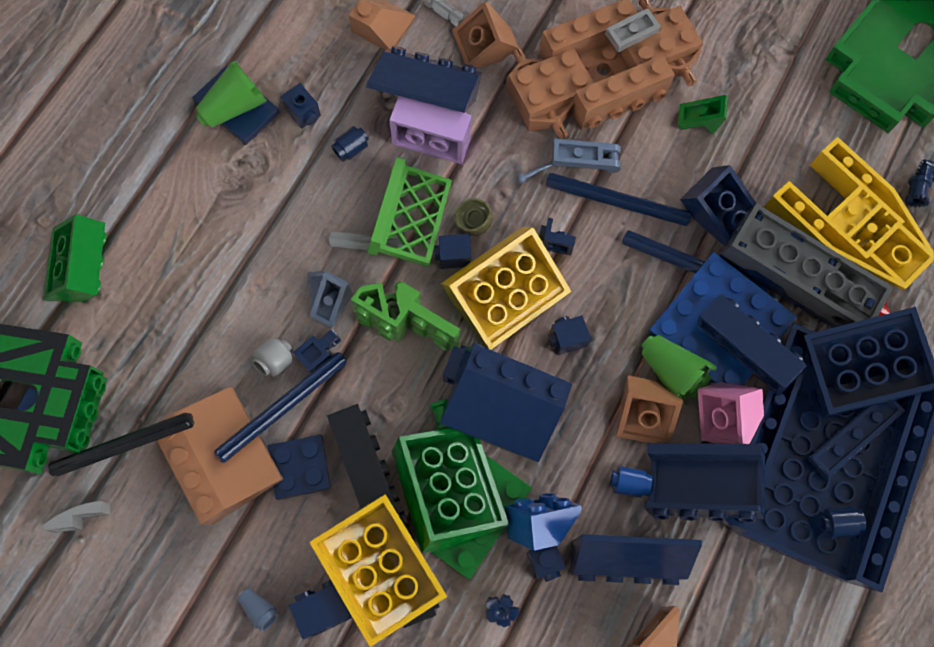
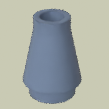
[237,588,279,632]

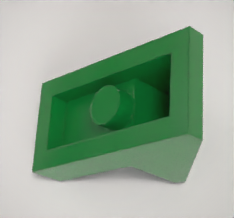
[678,95,728,134]

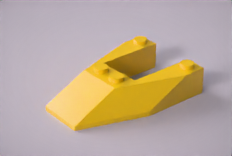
[763,137,934,290]

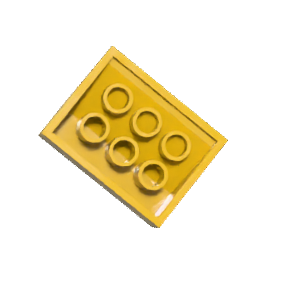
[441,227,572,350]
[309,494,447,647]

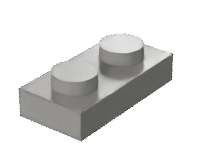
[605,8,661,52]

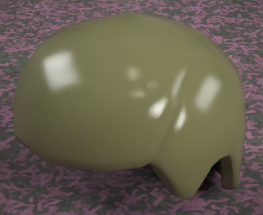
[454,198,493,236]

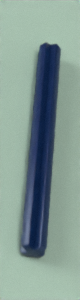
[546,173,691,226]
[622,230,768,293]
[214,352,347,463]

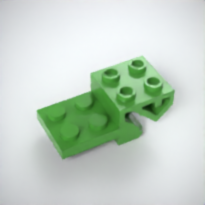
[351,282,460,351]

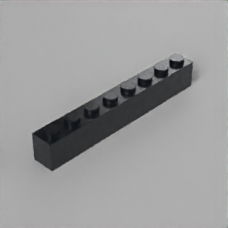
[327,404,440,628]

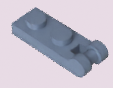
[552,138,621,173]

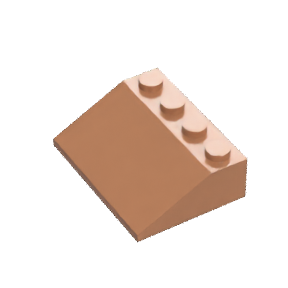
[157,387,284,525]

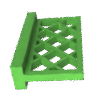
[367,157,452,267]

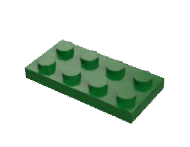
[431,456,532,580]

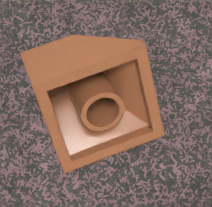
[349,0,416,50]
[452,1,519,68]
[616,375,683,443]
[627,606,680,647]

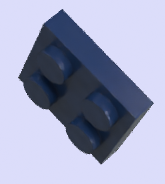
[268,435,331,500]

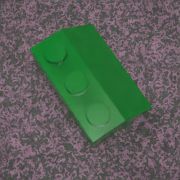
[43,214,107,302]

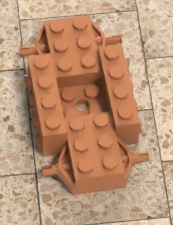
[506,0,703,139]

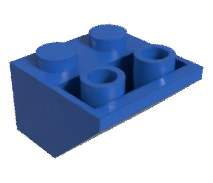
[505,493,582,551]

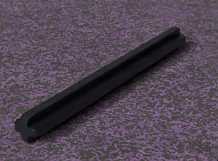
[48,413,195,476]

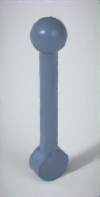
[517,161,559,183]

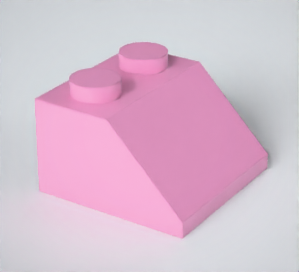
[698,382,764,444]

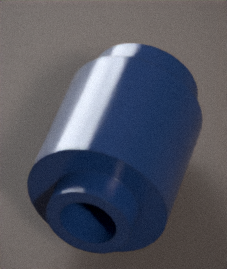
[331,126,369,162]
[819,507,866,538]

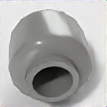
[252,338,293,377]

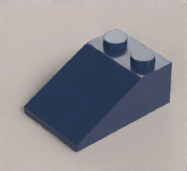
[680,165,756,247]

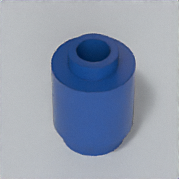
[610,466,652,498]

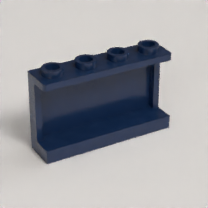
[644,443,765,523]

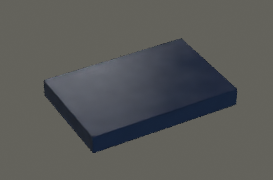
[192,66,280,145]

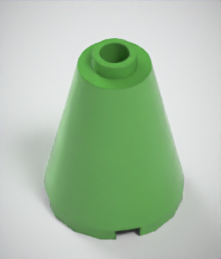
[195,60,267,128]
[641,335,717,406]

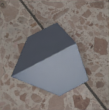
[308,271,353,328]

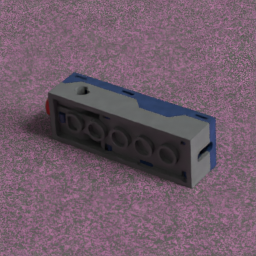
[719,203,894,328]

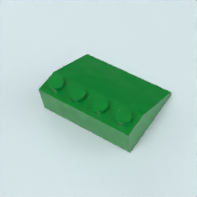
[391,428,509,554]

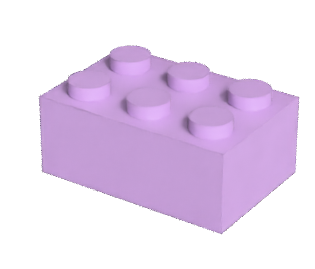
[390,96,472,164]

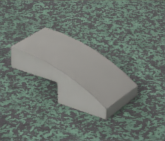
[44,501,110,533]

